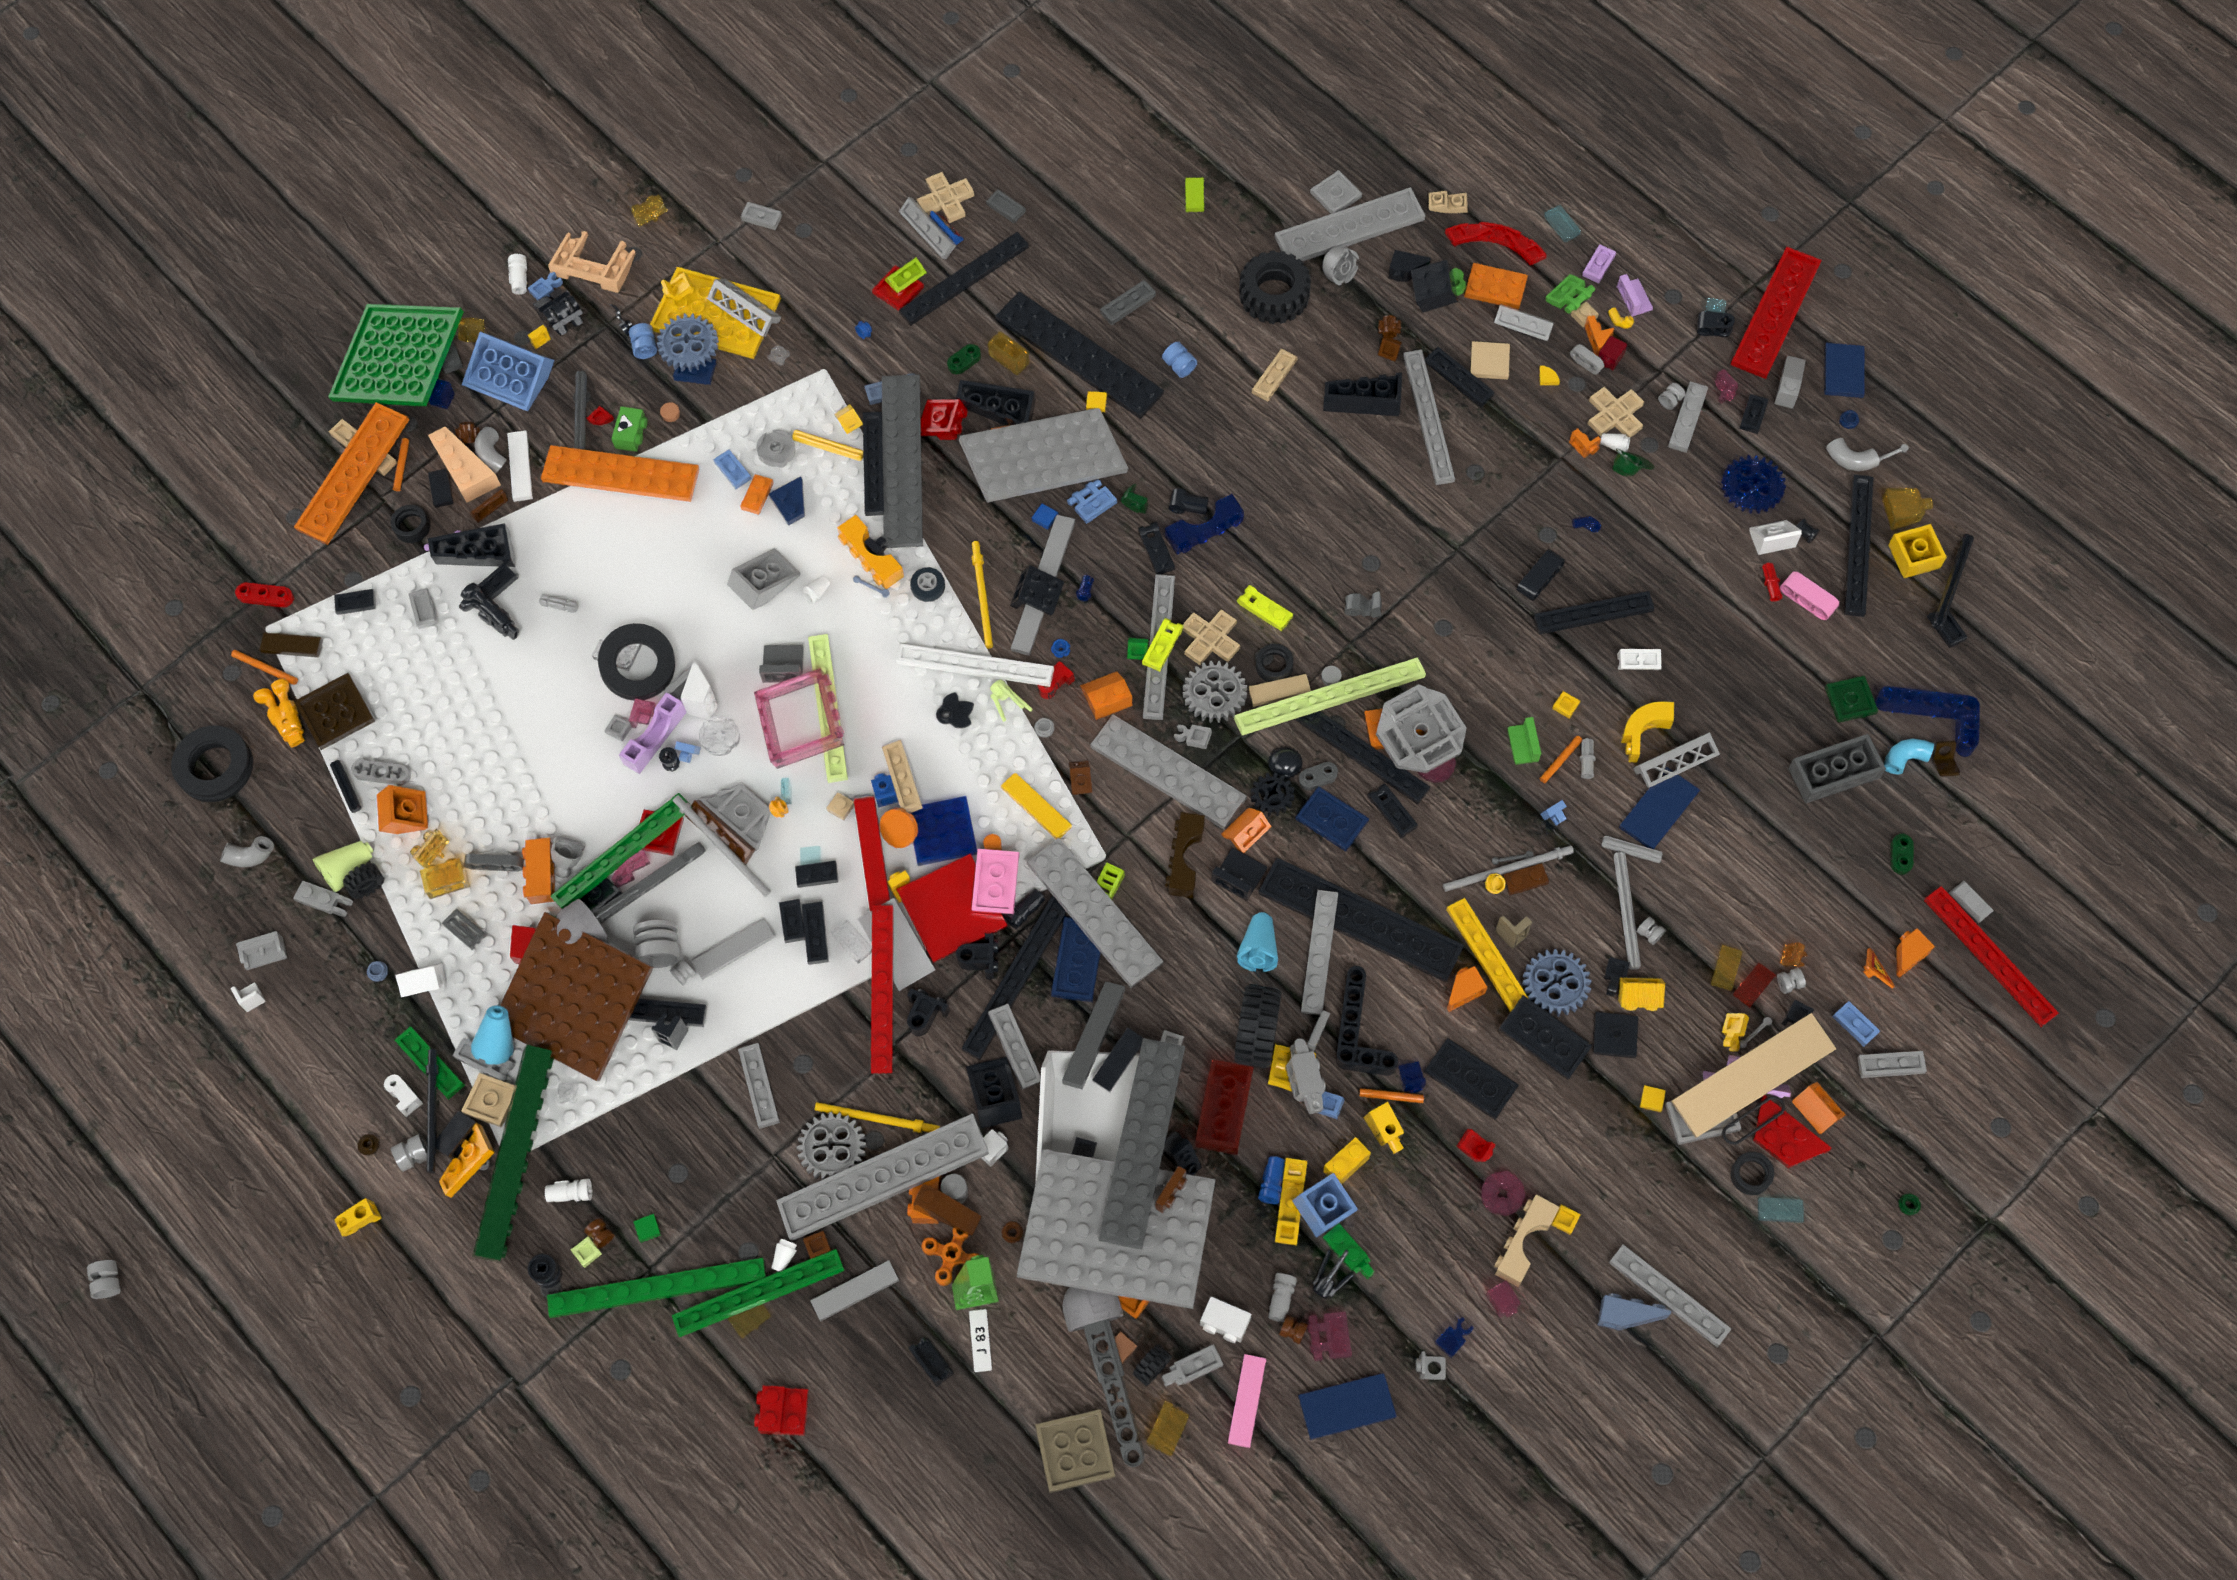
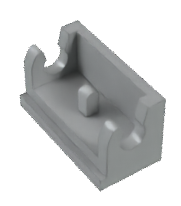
[236,931,287,970]

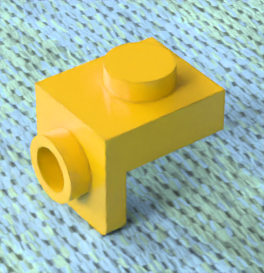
[661,272,694,302]
[888,871,910,903]

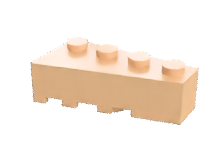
[428,427,501,503]

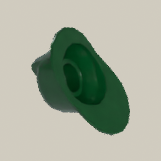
[1612,448,1655,476]

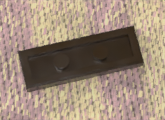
[259,633,323,658]

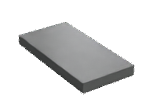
[858,898,935,991]

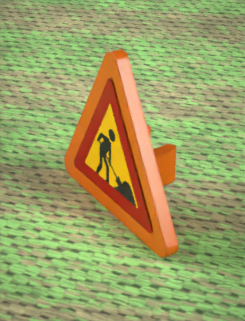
[1863,948,1895,988]

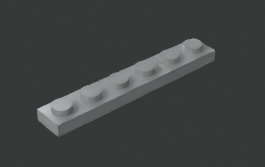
[1301,890,1338,1015]
[1609,1245,1731,1347]

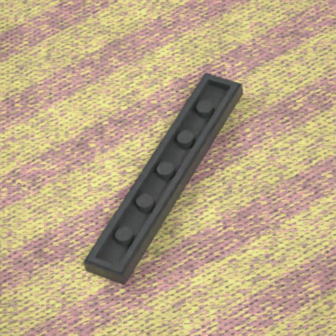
[1062,981,1125,1090]

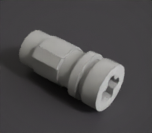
[1268,1273,1297,1322]

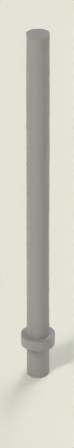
[673,795,771,897]
[1443,845,1574,892]

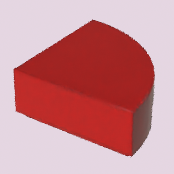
[586,406,614,425]

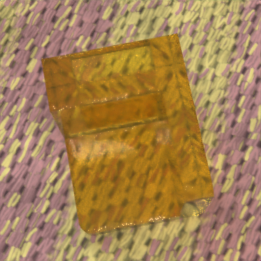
[458,318,484,342]

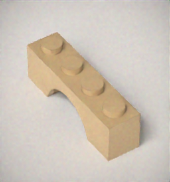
[1494,1195,1559,1287]

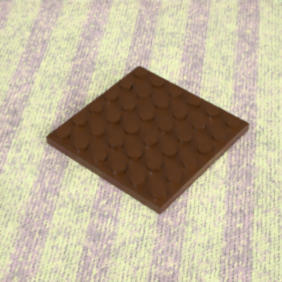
[500,912,654,1081]

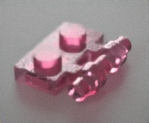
[1307,1312,1352,1362]

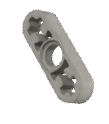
[351,760,411,785]

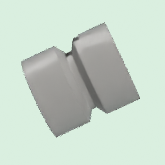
[391,1134,427,1172]
[87,1260,121,1299]

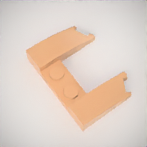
[548,231,636,293]

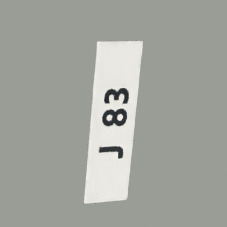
[969,1309,992,1372]

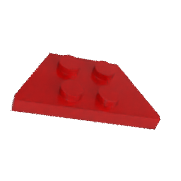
[1753,1095,1831,1168]

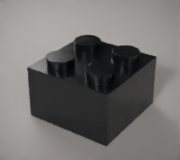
[1411,259,1458,313]

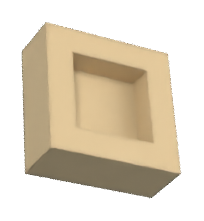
[1571,302,1598,328]
[826,792,854,821]

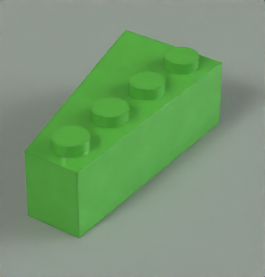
[952,1255,999,1310]

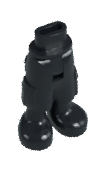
[459,583,519,640]

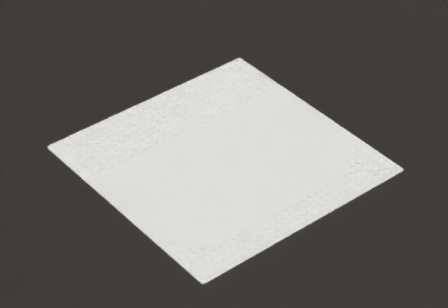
[266,369,1106,1153]

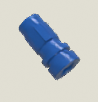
[1258,1156,1285,1204]

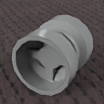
[1658,383,1685,410]
[1636,916,1666,945]
[1777,968,1806,994]

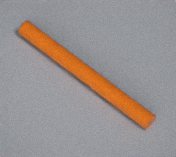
[231,650,298,685]

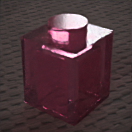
[1486,1280,1521,1318]

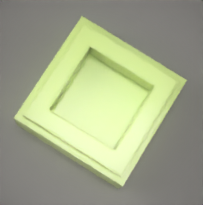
[571,1237,602,1268]

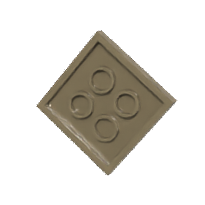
[1035,1409,1115,1493]

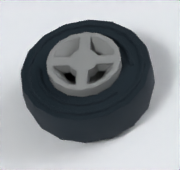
[910,567,945,602]

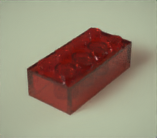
[1195,1059,1254,1155]

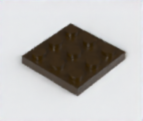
[294,673,375,750]

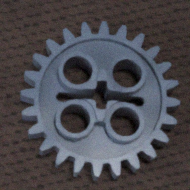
[657,313,719,372]
[1522,949,1592,1017]

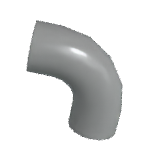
[474,427,507,474]
[1826,438,1879,471]
[220,836,274,867]

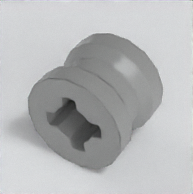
[669,959,696,986]

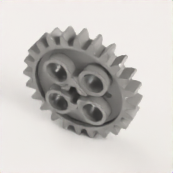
[1183,661,1247,723]
[797,1112,867,1180]

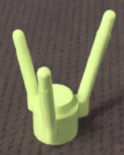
[990,679,1032,722]

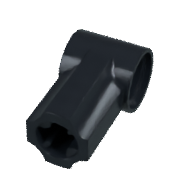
[1168,488,1209,515]

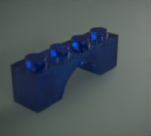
[1165,494,1244,555]

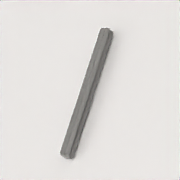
[1614,852,1641,970]

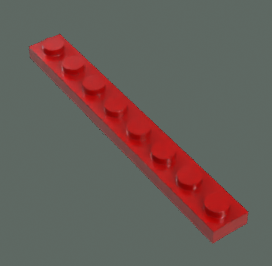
[1924,886,2059,1027]
[871,905,894,1074]

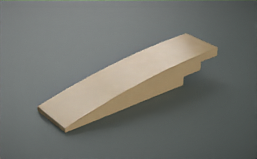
[1671,1013,1836,1138]

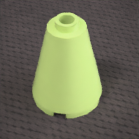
[313,841,374,893]

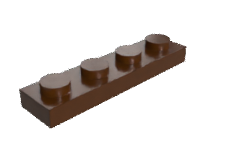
[685,800,755,865]

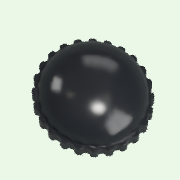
[1268,746,1303,779]

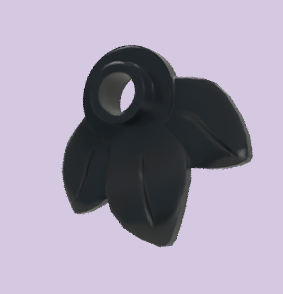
[610,304,634,336]
[936,692,974,729]

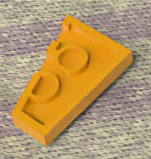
[439,1123,495,1198]

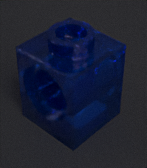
[429,379,455,410]

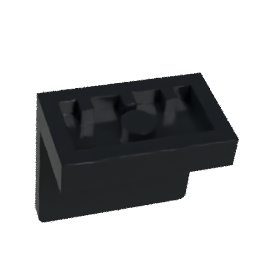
[1010,565,1064,616]
[1212,848,1267,901]

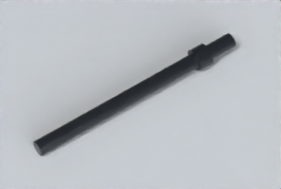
[426,1049,439,1174]

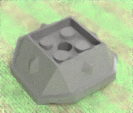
[1376,684,1466,773]

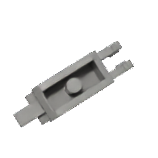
[1285,1038,1326,1114]

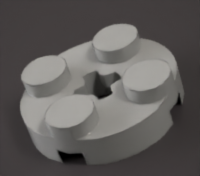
[756,430,795,468]

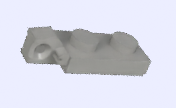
[1161,1345,1224,1387]

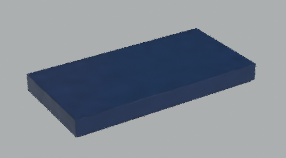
[1619,767,1700,849]
[1051,917,1101,1002]
[1298,1373,1397,1440]

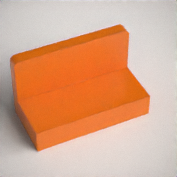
[1221,808,1272,854]
[1792,1082,1845,1134]

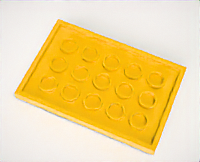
[650,267,781,359]

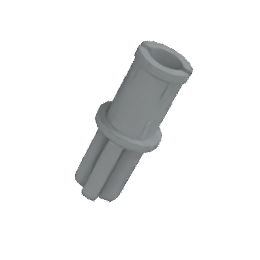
[1579,738,1596,779]

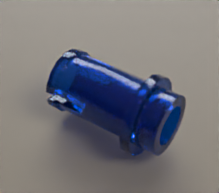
[1076,575,1094,601]

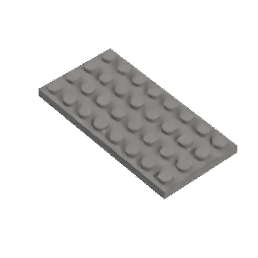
[959,408,1128,503]

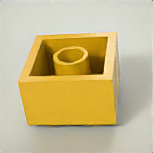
[1888,524,1946,578]

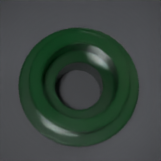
[1898,1194,1921,1216]

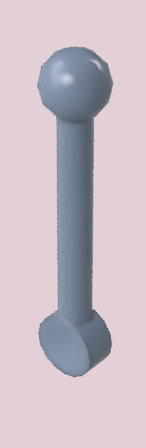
[853,575,890,598]

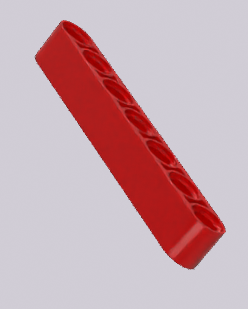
[854,795,890,911]

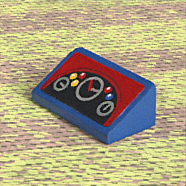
[930,211,964,245]

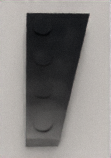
[1323,372,1402,416]

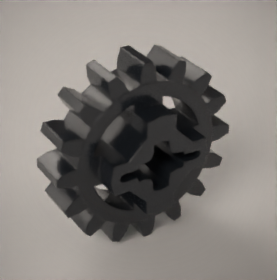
[1250,773,1294,817]

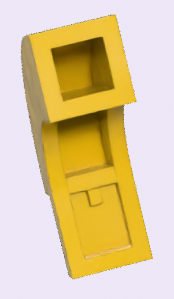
[1621,702,1674,763]

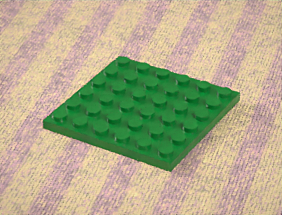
[328,304,464,406]

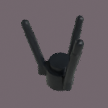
[1312,1250,1354,1299]

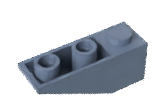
[1597,1293,1671,1330]

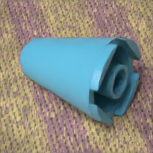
[1237,912,1278,972]
[471,1005,514,1065]

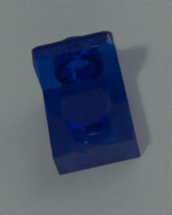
[1398,1061,1426,1093]

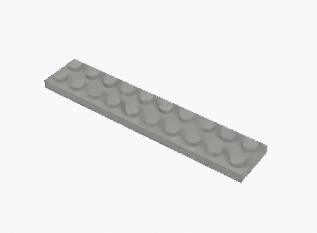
[776,1114,989,1241]

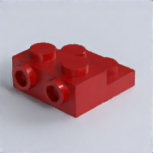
[921,399,967,440]
[754,1386,809,1436]

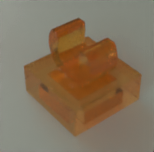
[1780,942,1807,967]

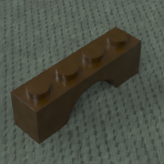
[1165,812,1205,898]

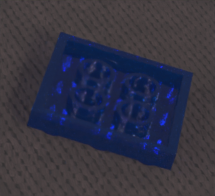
[909,796,977,866]

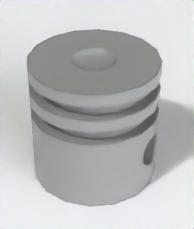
[941,1174,968,1204]

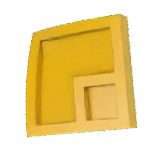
[1268,1044,1317,1092]

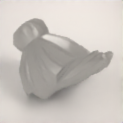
[551,836,585,878]

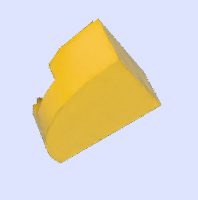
[1539,365,1560,385]

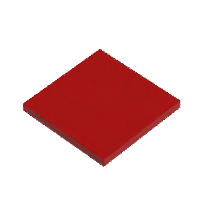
[896,854,1007,963]

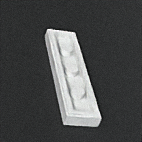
[507,430,533,502]

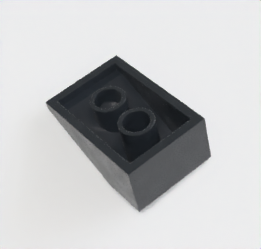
[966,1057,1023,1128]

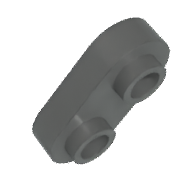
[1299,762,1338,791]

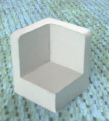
[231,982,266,1012]

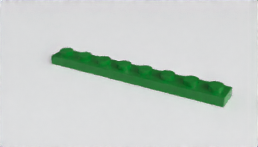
[550,793,692,909]
[671,1249,844,1338]

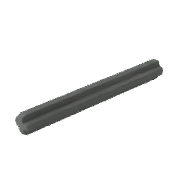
[574,371,587,450]

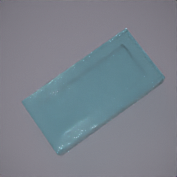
[1544,205,1581,242]
[1758,1197,1804,1223]

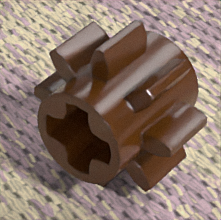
[1378,315,1401,339]
[455,422,480,443]

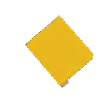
[834,404,863,434]

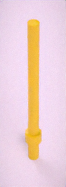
[972,541,993,649]
[815,1102,940,1133]

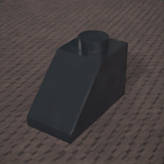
[1388,250,1431,282]

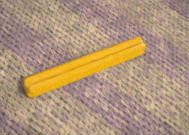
[792,430,863,461]

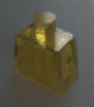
[1882,488,1933,530]

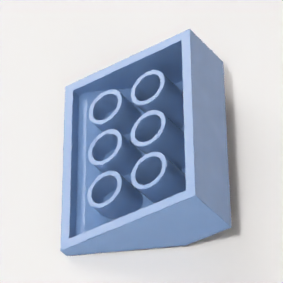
[462,332,554,411]

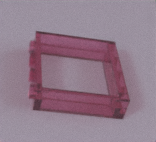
[754,668,844,769]

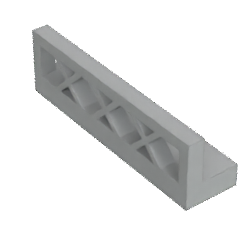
[707,279,781,337]
[1633,732,1720,788]

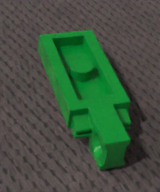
[1322,1223,1375,1280]

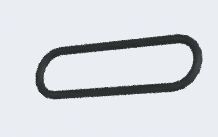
[1722,1096,1785,1145]

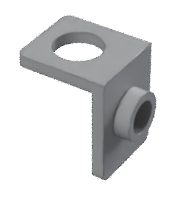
[1416,1352,1446,1380]

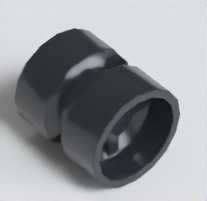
[528,1254,562,1288]

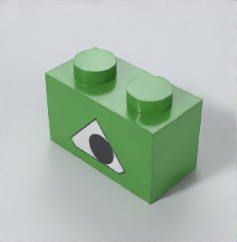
[611,407,648,452]

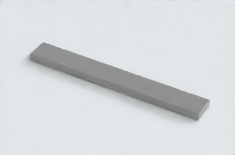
[1403,350,1455,485]
[1011,515,1075,656]
[1143,574,1175,720]

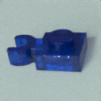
[1435,1317,1474,1358]

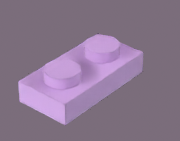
[1582,244,1616,283]

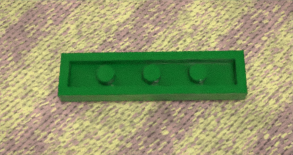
[394,1026,465,1100]

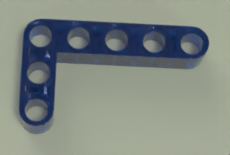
[1875,686,1980,757]

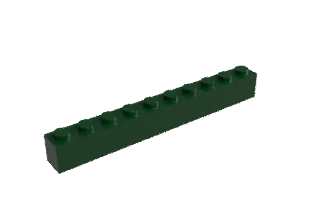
[472,1045,554,1262]

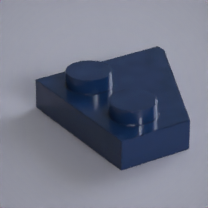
[769,476,805,526]

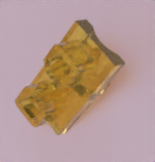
[631,194,667,227]
[410,828,450,869]

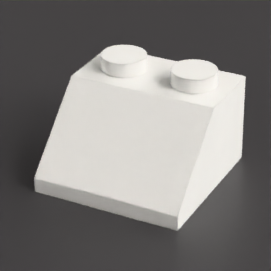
[680,662,717,720]

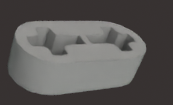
[1570,344,1604,374]

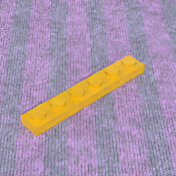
[1446,898,1529,1012]

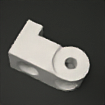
[384,1075,423,1117]

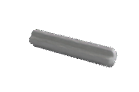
[1601,836,1663,863]

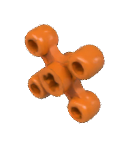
[921,1228,979,1286]

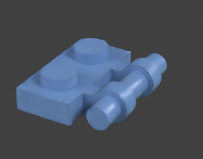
[1067,479,1117,524]

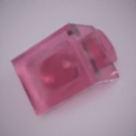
[1715,369,1738,404]

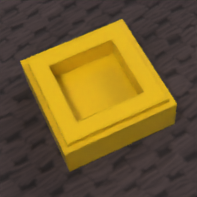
[528,325,551,349]
[1086,391,1107,412]
[1552,691,1580,719]
[1640,1085,1666,1112]
[1551,1205,1581,1235]

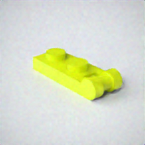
[1237,585,1293,632]
[1142,618,1184,672]

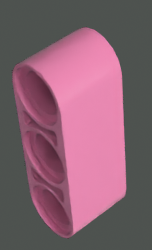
[1780,572,1839,620]

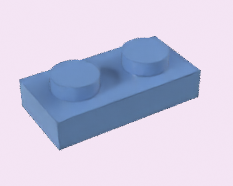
[713,450,751,489]
[1833,1001,1880,1047]

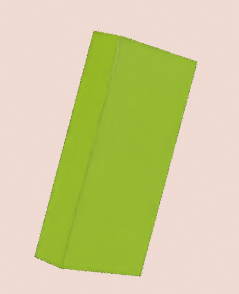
[1185,178,1204,212]

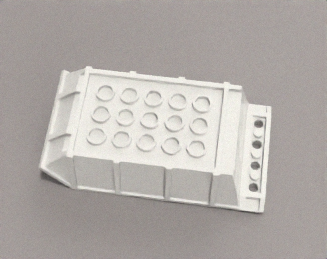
[1035,1051,1140,1185]

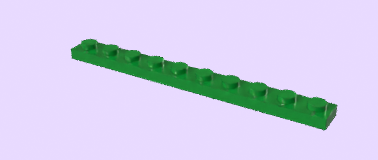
[547,1258,766,1318]

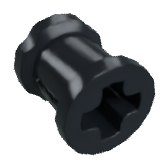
[1796,518,1820,544]
[659,747,680,772]

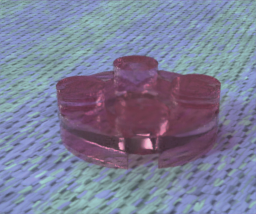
[1481,1171,1525,1216]

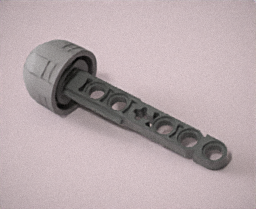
[556,842,706,944]
[1063,1287,1145,1467]

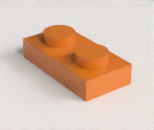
[740,474,774,515]

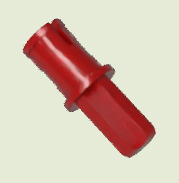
[1762,562,1783,602]

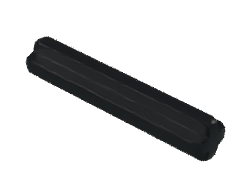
[330,760,361,813]

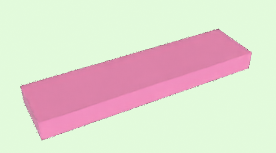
[1228,1354,1266,1448]

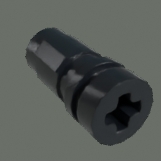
[1003,889,1045,929]

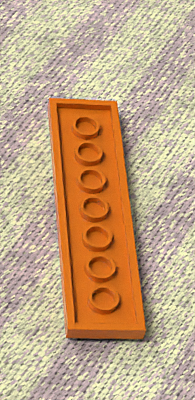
[294,402,409,545]
[541,445,699,502]

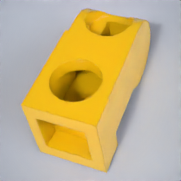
[335,1198,382,1236]

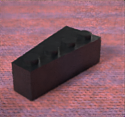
[956,380,1036,426]
[428,523,516,567]

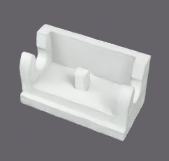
[1617,649,1661,670]
[396,963,445,997]

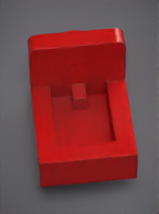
[1456,1129,1496,1162]

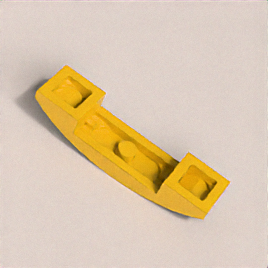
[1275,1158,1307,1245]

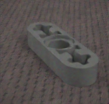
[463,854,524,872]

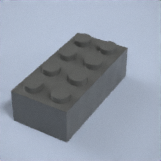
[1788,734,1886,804]

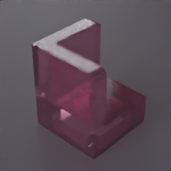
[629,699,656,728]

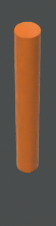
[393,438,409,491]
[1539,735,1583,783]
[1359,1088,1424,1103]

